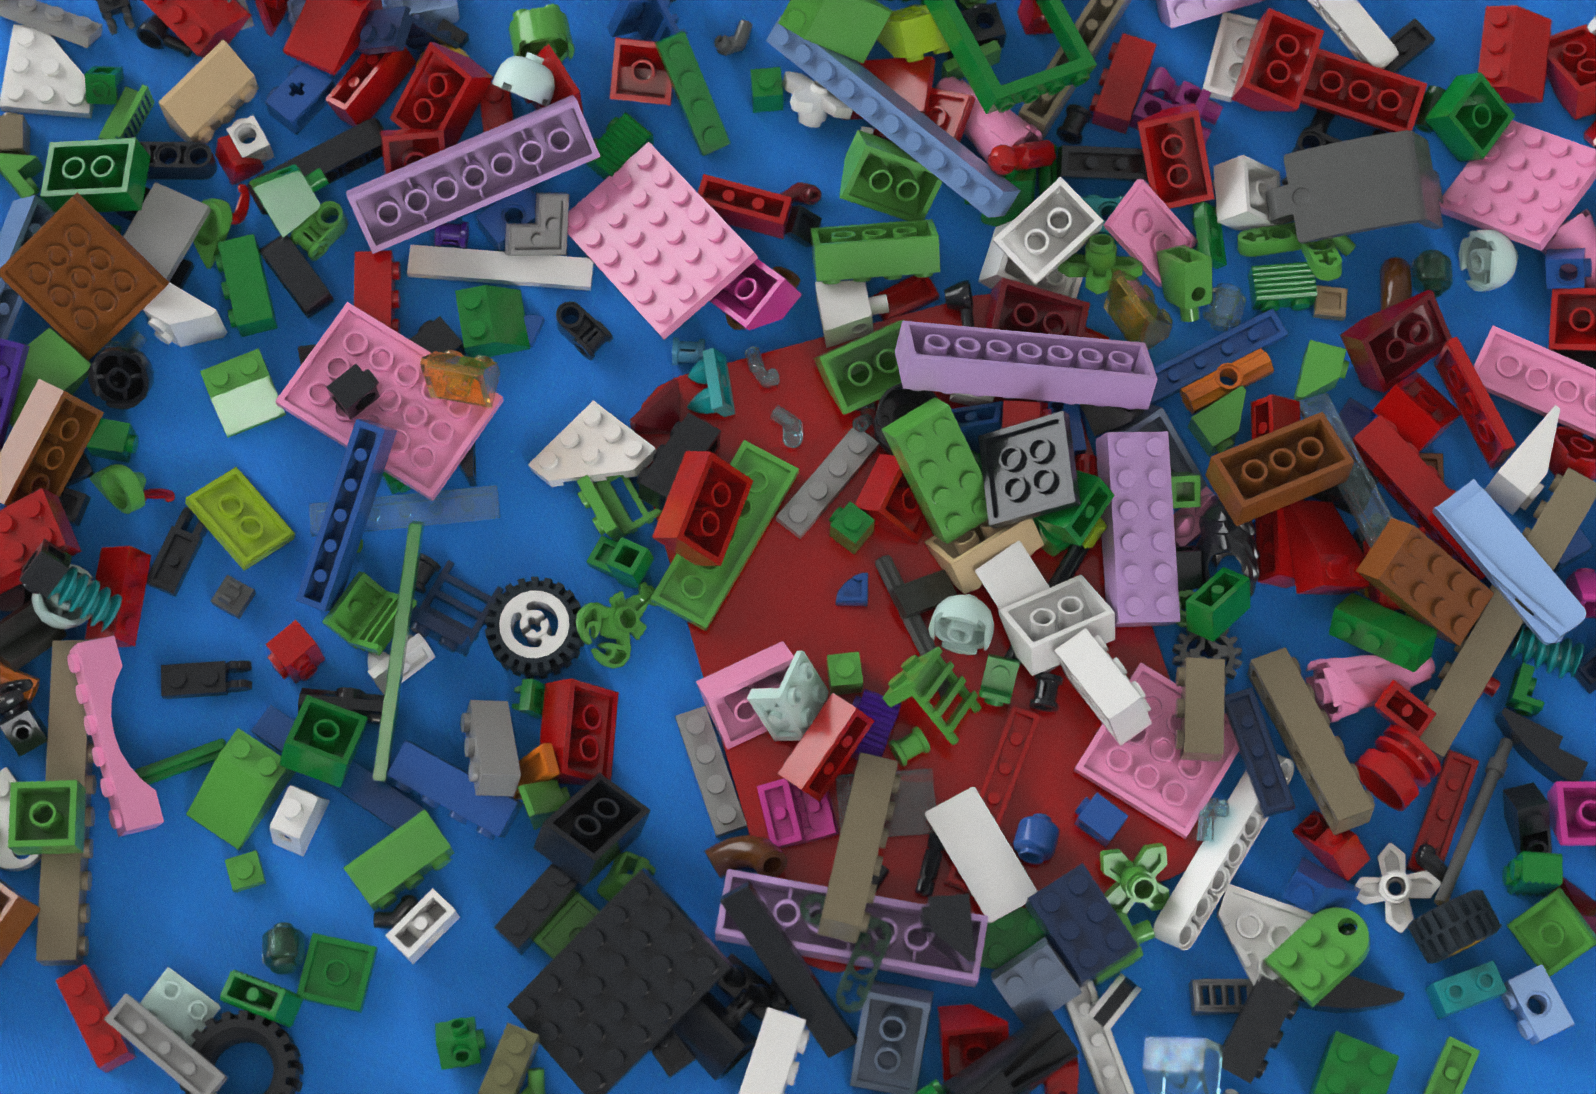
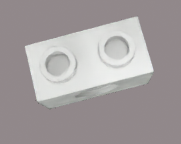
[385,888,460,964]

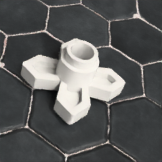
[782,71,853,128]
[1354,843,1441,933]

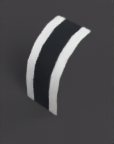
[1088,973,1142,1031]

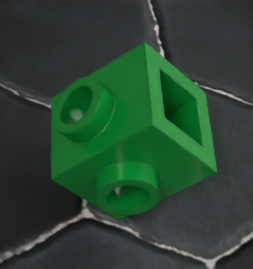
[435,1016,486,1070]

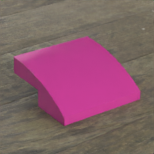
[757,778,839,848]

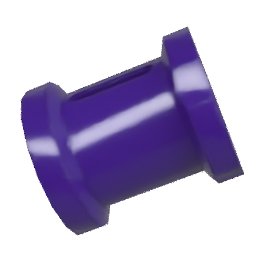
[435,222,469,249]

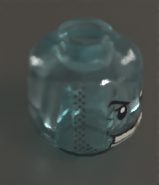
[1202,283,1246,332]

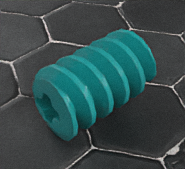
[47,566,122,632]
[1510,624,1584,679]

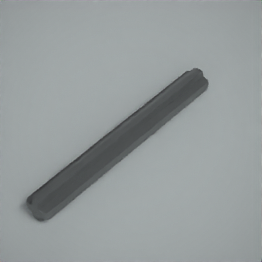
[875,555,951,697]

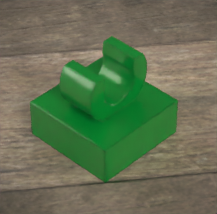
[512,679,545,718]

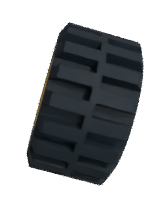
[1408,890,1502,963]

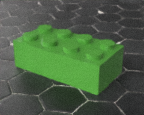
[811,219,940,284]
[881,397,988,544]

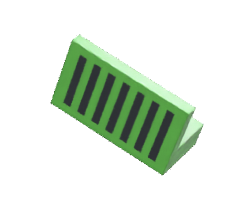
[98,84,155,140]

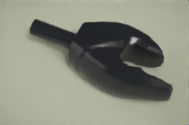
[0,679,33,713]

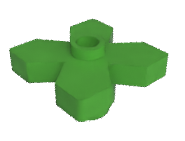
[1057,234,1143,294]
[1100,843,1170,914]

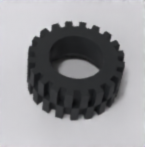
[179,1010,304,1094]

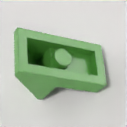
[0,153,44,198]

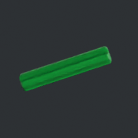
[135,739,227,785]

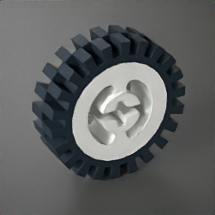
[485,577,584,679]

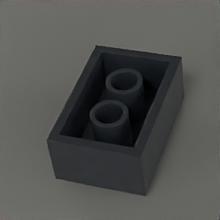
[533,773,651,886]

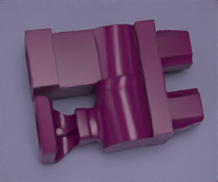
[1129,67,1223,144]

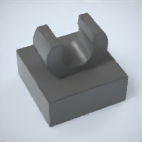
[211,575,256,619]

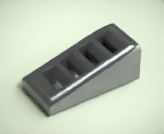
[1189,979,1254,1016]

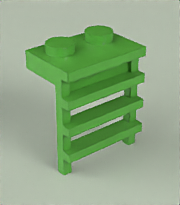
[577,475,662,542]
[322,571,418,656]
[882,646,982,745]

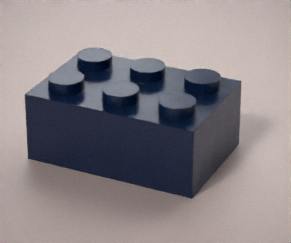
[1025,863,1139,988]

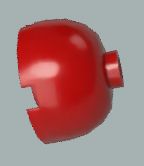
[1548,426,1596,480]

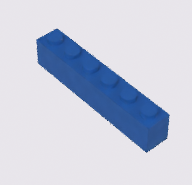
[296,419,397,611]

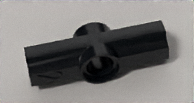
[298,687,399,724]

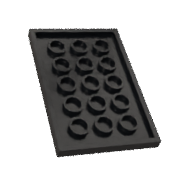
[507,868,734,1094]

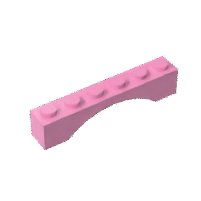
[67,636,164,837]

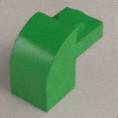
[586,535,654,588]

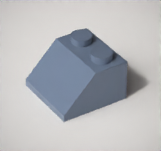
[990,937,1082,1026]

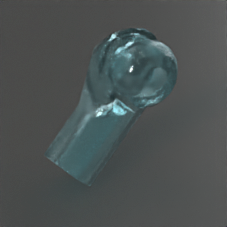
[745,347,780,388]

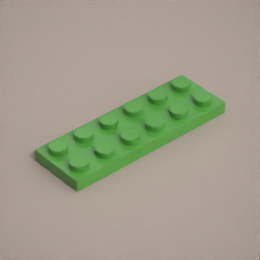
[650,440,799,631]

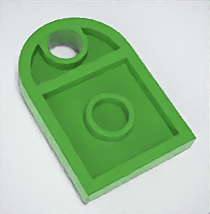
[1265,907,1370,1007]

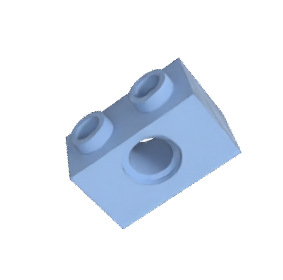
[1501,964,1575,1045]

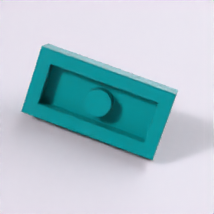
[687,348,735,417]

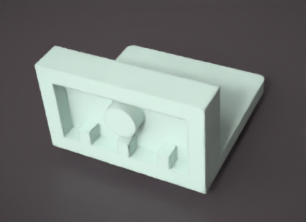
[747,650,828,741]
[140,967,220,1046]

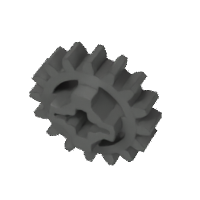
[1172,629,1242,687]

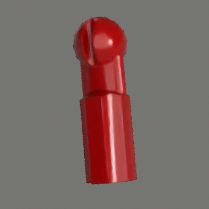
[987,140,1056,175]

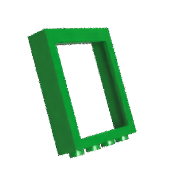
[923,0,1097,114]

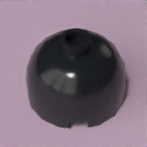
[88,345,154,410]

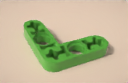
[1237,222,1342,281]

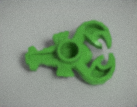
[576,582,656,669]

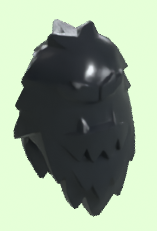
[1196,499,1260,597]

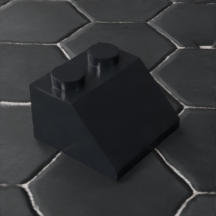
[920,894,976,972]

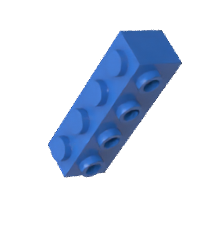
[387,740,523,840]

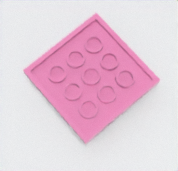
[1439,120,1596,251]
[1074,662,1239,839]

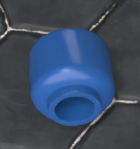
[1013,813,1059,864]

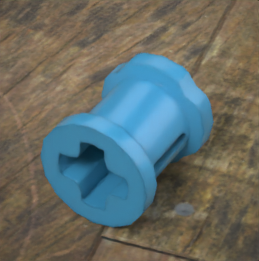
[672,338,705,365]

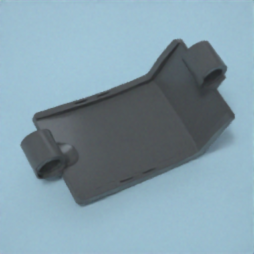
[1265,130,1444,244]

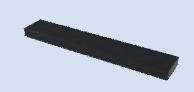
[720,881,857,1058]

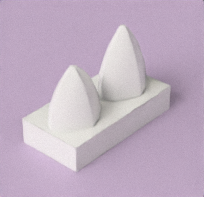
[367,633,436,695]

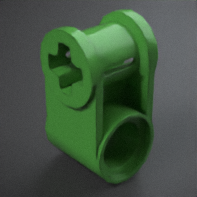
[290,201,348,261]

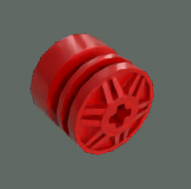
[1354,724,1442,811]

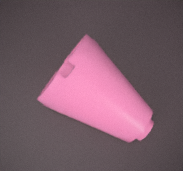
[1541,209,1596,288]

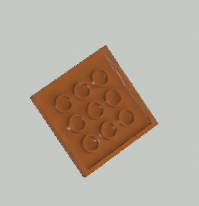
[0,192,169,361]

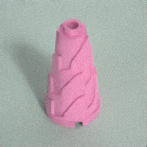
[936,77,1042,170]
[1306,655,1435,723]

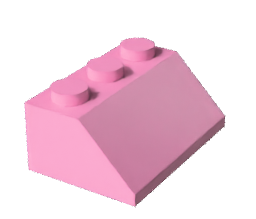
[696,641,794,750]

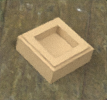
[1313,285,1348,321]

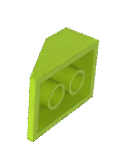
[877,5,951,62]

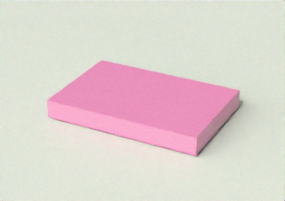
[1103,179,1197,287]

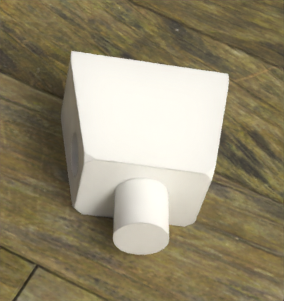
[815,281,889,347]
[270,785,330,857]

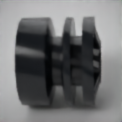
[873,383,938,455]

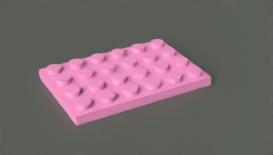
[567,142,758,340]
[275,302,504,501]

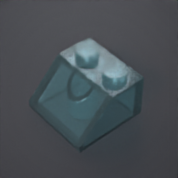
[1142,1036,1223,1094]

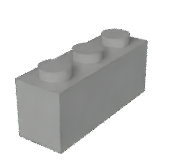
[460,700,521,796]

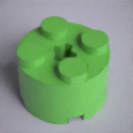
[509,4,574,63]

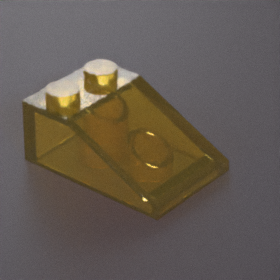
[1104,269,1172,349]
[420,350,500,408]

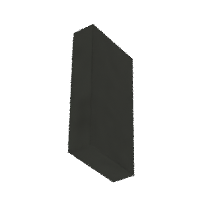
[889,569,958,620]

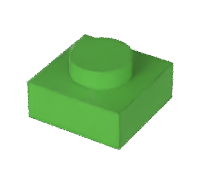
[225,850,266,893]

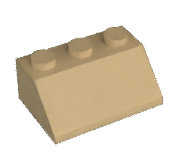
[158,40,259,144]
[925,518,1044,594]

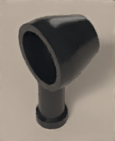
[136,14,192,58]
[945,280,974,327]

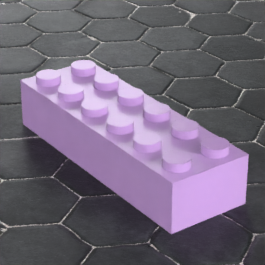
[1096,432,1180,627]

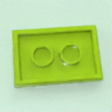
[185,467,295,571]

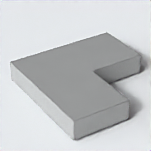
[505,193,569,256]

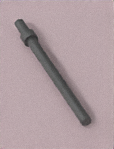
[1434,738,1513,906]

